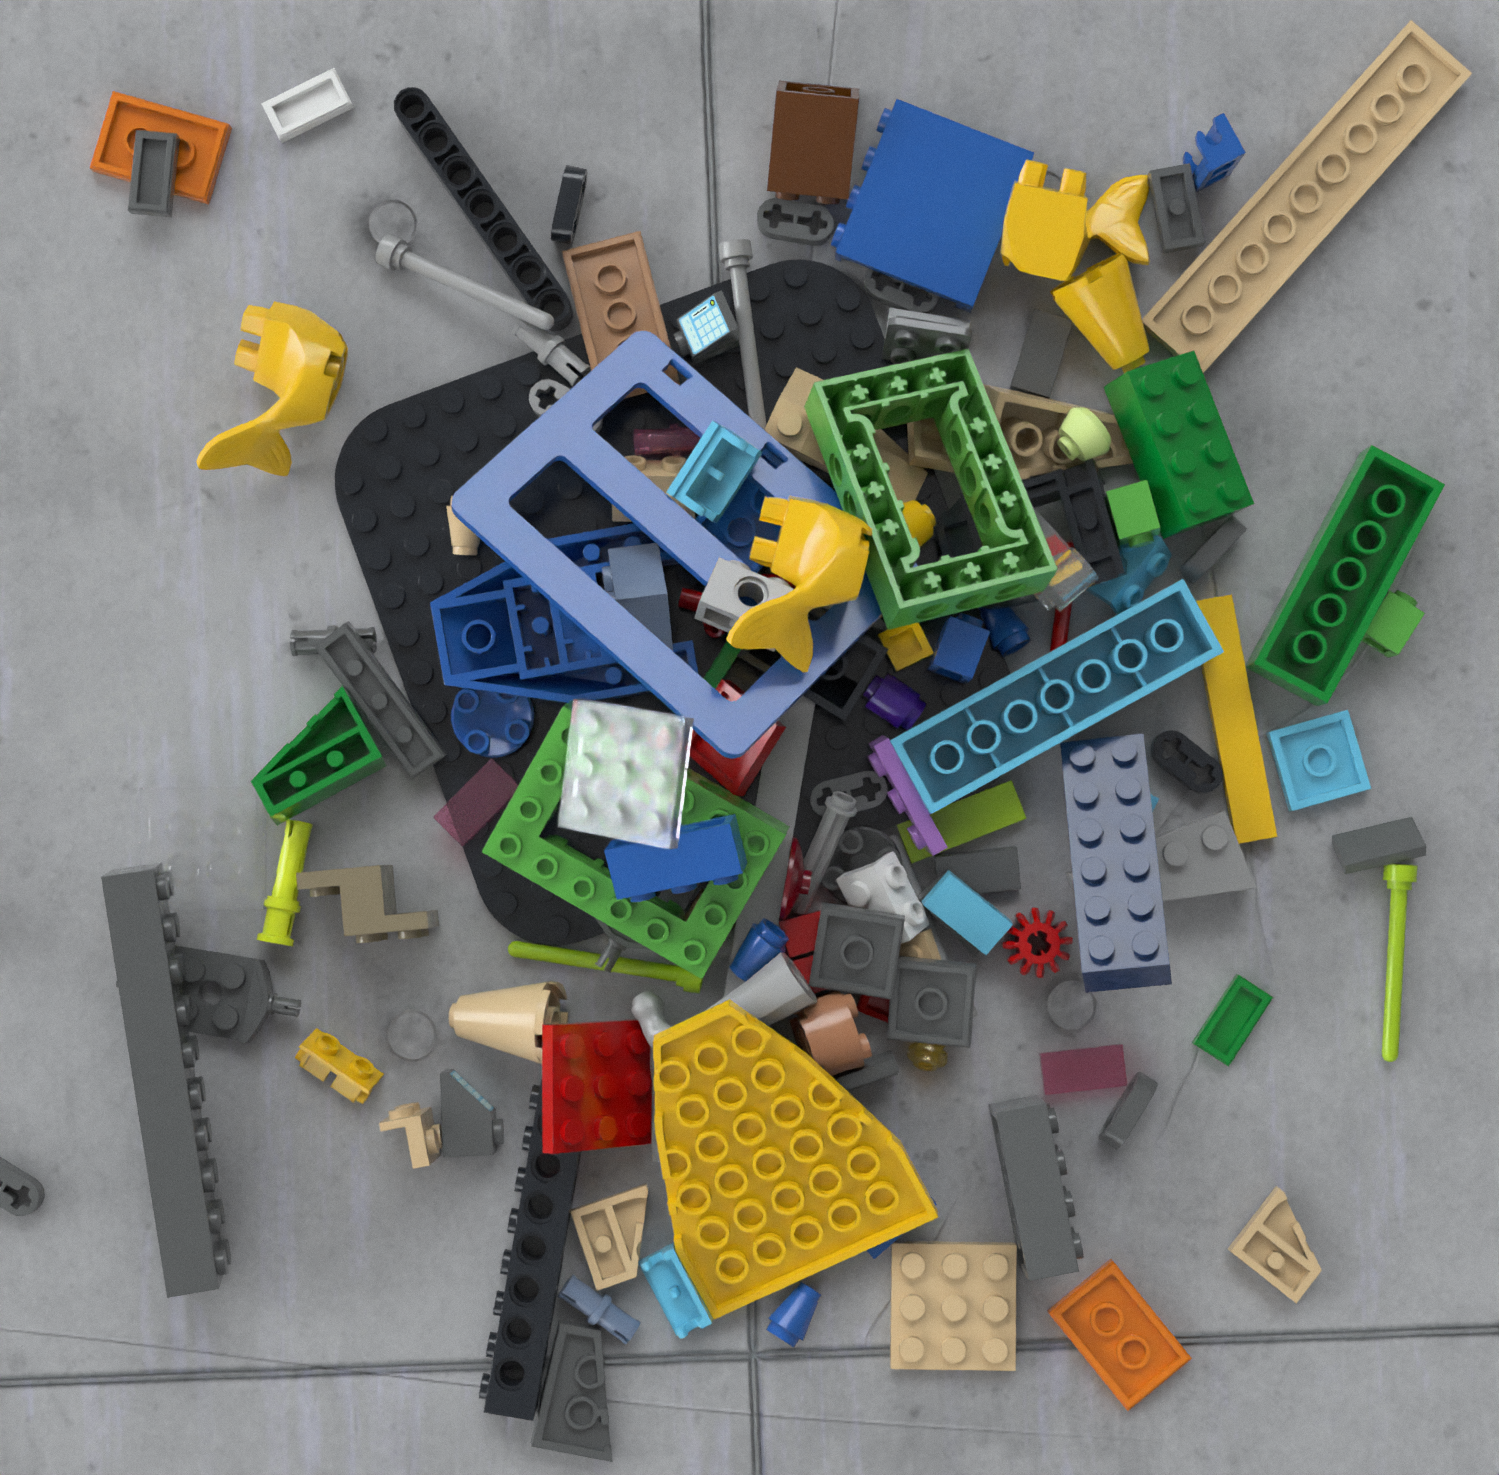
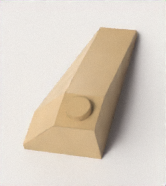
[764,367,928,502]
[983,384,1133,479]

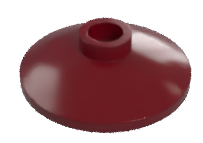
[779,838,812,921]

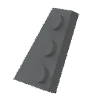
[530,1320,613,1462]

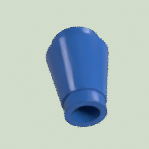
[978,607,1031,657]
[729,918,789,981]
[766,1281,821,1347]

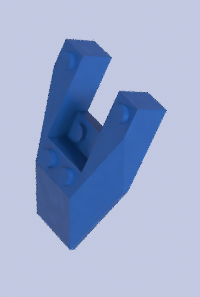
[430,523,699,704]

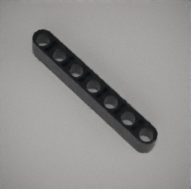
[394,87,573,332]

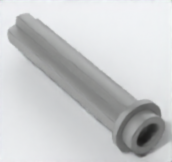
[791,791,857,915]

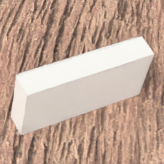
[261,68,354,143]

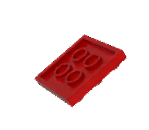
[542,1019,652,1154]

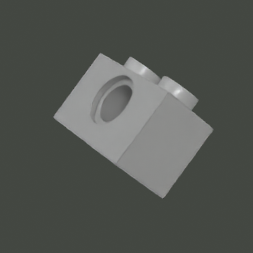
[694,557,794,652]

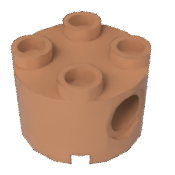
[790,990,872,1076]

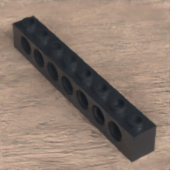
[479,1079,582,1421]

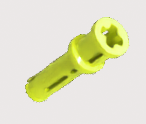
[256,819,313,947]

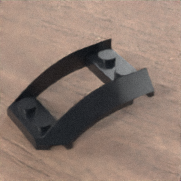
[935,458,1127,610]

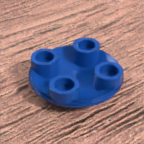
[451,688,534,758]

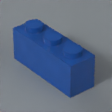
[604,814,747,902]

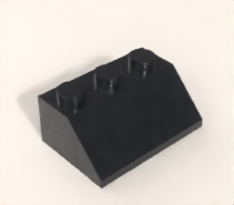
[737,607,888,721]

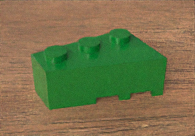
[251,685,387,826]

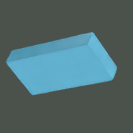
[922,870,1013,955]

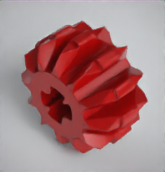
[1001,907,1073,978]

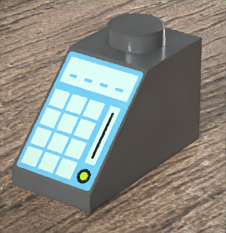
[673,290,739,365]
[440,1069,504,1157]

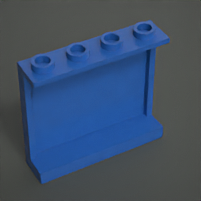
[831,98,1034,313]

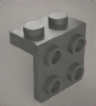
[882,308,972,364]

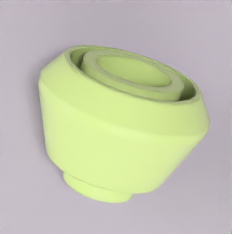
[1057,407,1111,461]

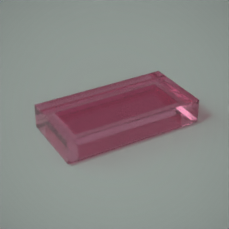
[433,758,519,846]
[1039,1043,1127,1095]

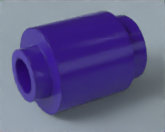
[863,672,927,731]

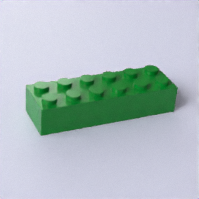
[1245,445,1445,706]

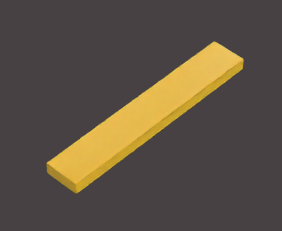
[1196,594,1278,844]

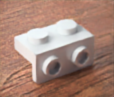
[836,852,929,943]

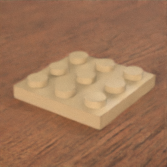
[890,1241,1017,1371]

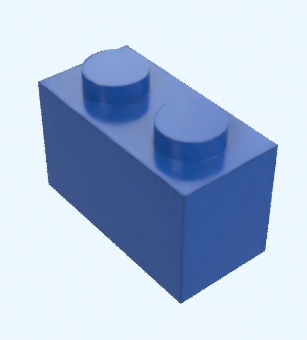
[927,613,990,684]

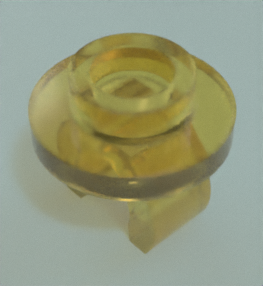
[907,1042,948,1071]

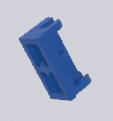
[1183,113,1246,193]

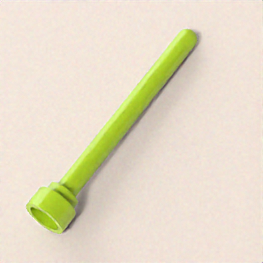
[1382,863,1418,1062]
[508,941,703,994]

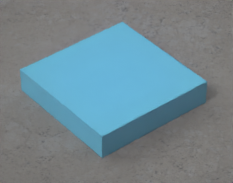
[1266,710,1371,811]

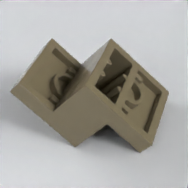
[296,865,439,943]

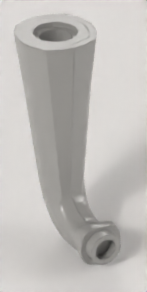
[631,952,817,1048]

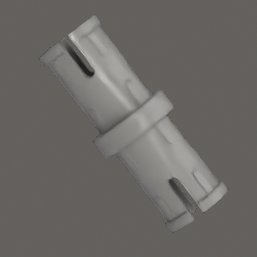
[512,319,591,387]

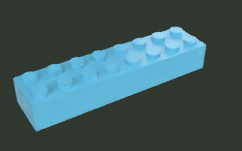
[890,579,1224,814]

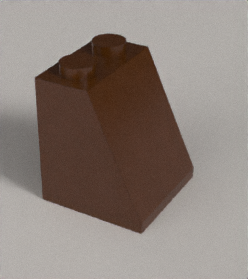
[767,80,860,204]

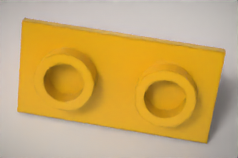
[295,1028,384,1104]

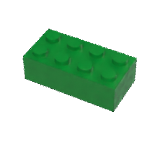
[1104,350,1254,540]

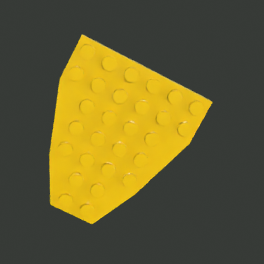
[653,999,939,1319]

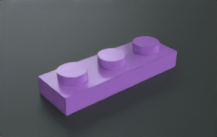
[867,735,948,856]

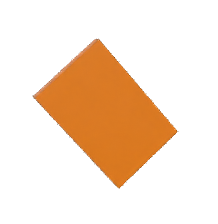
[90,91,232,205]
[1047,1259,1192,1411]

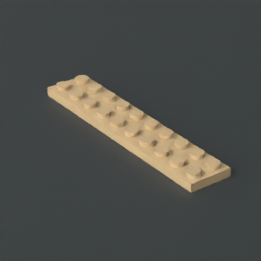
[1142,20,1472,373]

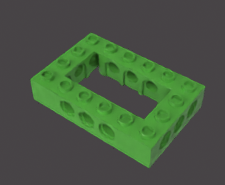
[804,349,1058,630]
[482,700,790,979]

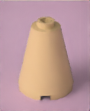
[449,981,568,1064]

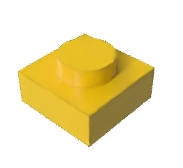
[878,622,933,672]

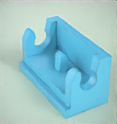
[666,421,763,523]
[639,1242,713,1339]

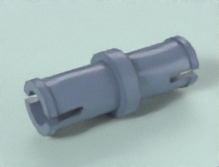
[558,1274,641,1344]

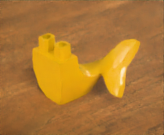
[1001,160,1150,281]
[196,301,348,477]
[726,496,872,672]

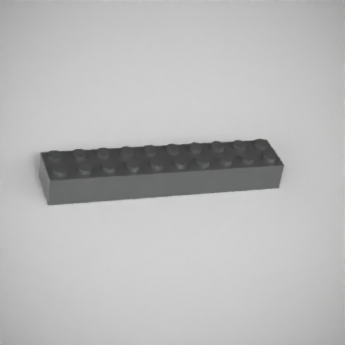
[101,862,231,1298]

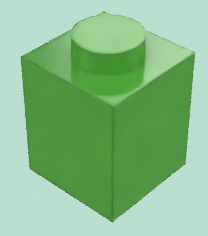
[1106,480,1160,549]
[1362,590,1425,658]

